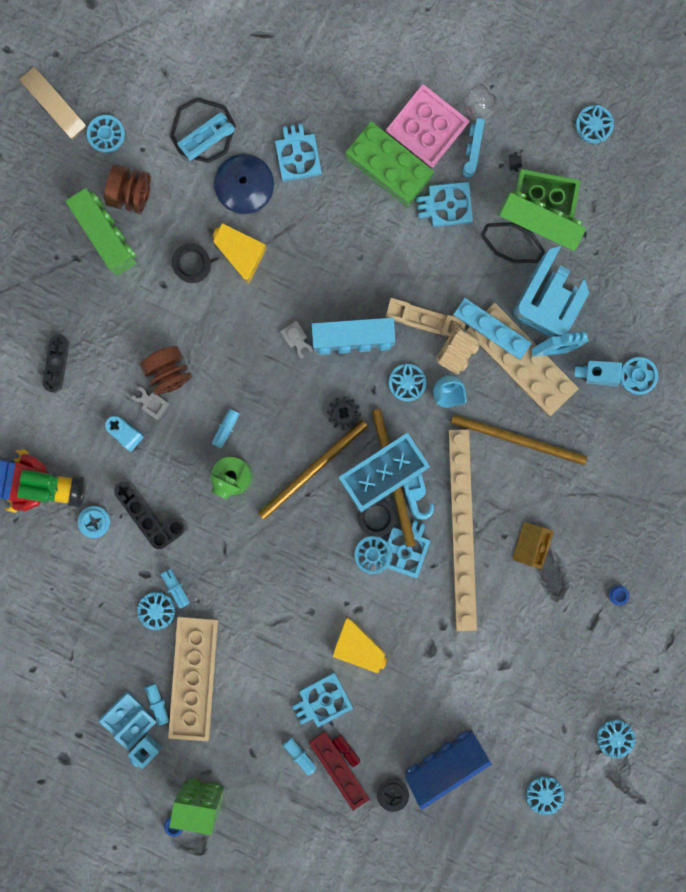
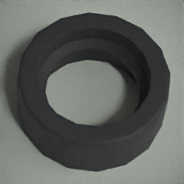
[172,244,211,283]
[358,499,396,537]

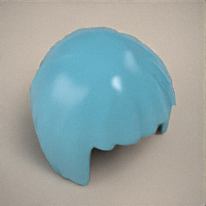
[433,375,467,408]

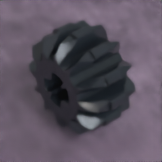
[327,396,361,431]

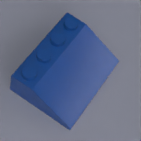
[405,730,492,810]

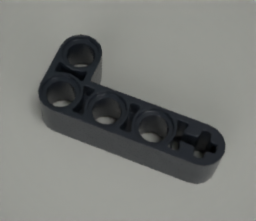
[114,482,187,549]

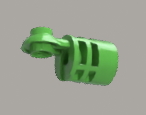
[210,457,253,499]

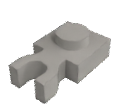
[280,321,313,359]
[131,386,170,420]

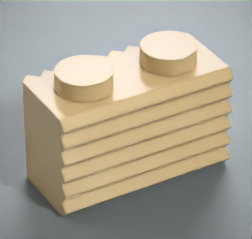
[436,325,480,375]

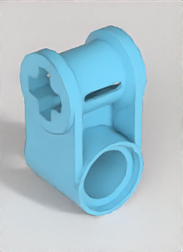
[105,416,145,452]

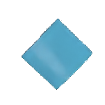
[99,691,157,750]

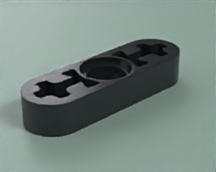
[43,334,69,393]

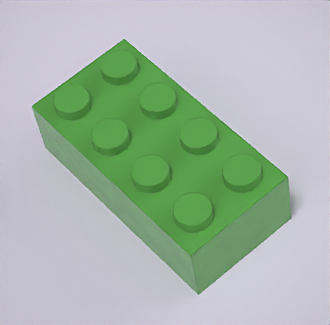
[346,121,434,208]
[65,188,137,276]
[496,190,586,251]
[169,779,224,835]

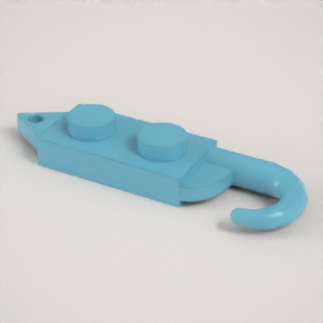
[403,474,434,520]

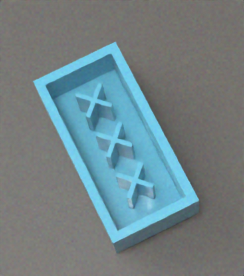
[312,318,395,355]
[338,433,430,513]

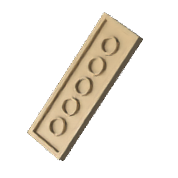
[466,303,579,417]
[168,616,219,741]

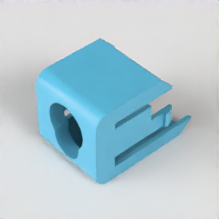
[512,246,589,338]

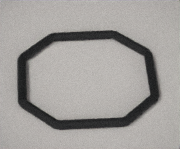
[170,98,236,163]
[481,222,545,263]

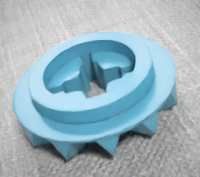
[78,506,111,538]

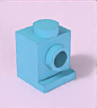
[128,734,162,769]

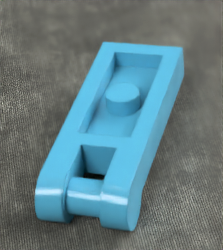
[177,113,235,161]
[462,118,485,178]

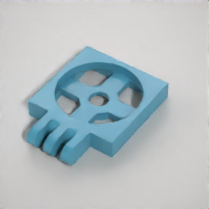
[275,123,322,182]
[416,182,473,227]
[531,331,589,357]
[379,518,431,578]
[291,672,353,727]

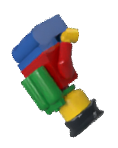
[0,449,86,513]

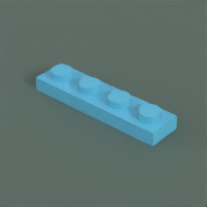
[453,298,532,360]

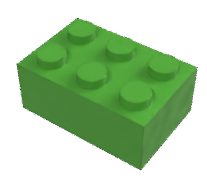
[515,169,581,219]

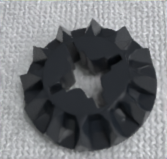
[377,779,409,812]

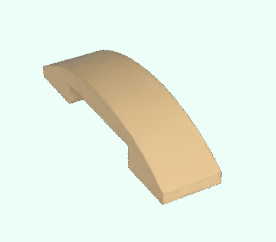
[19,67,87,140]
[385,298,466,337]

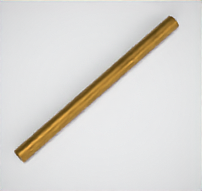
[371,409,416,548]
[450,414,587,465]
[258,420,368,520]

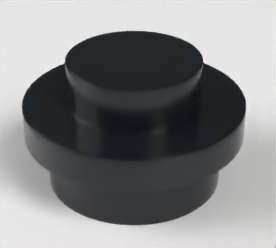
[509,152,522,172]

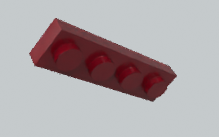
[308,730,370,811]

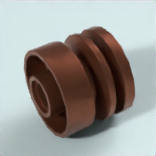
[104,164,151,214]
[139,346,193,395]

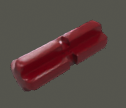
[333,735,360,767]

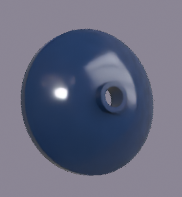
[214,154,274,214]

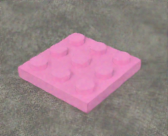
[385,84,470,169]

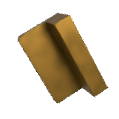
[513,522,554,569]

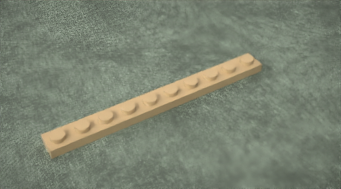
[448,430,477,631]

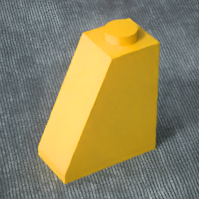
[212,223,267,283]
[333,616,387,673]

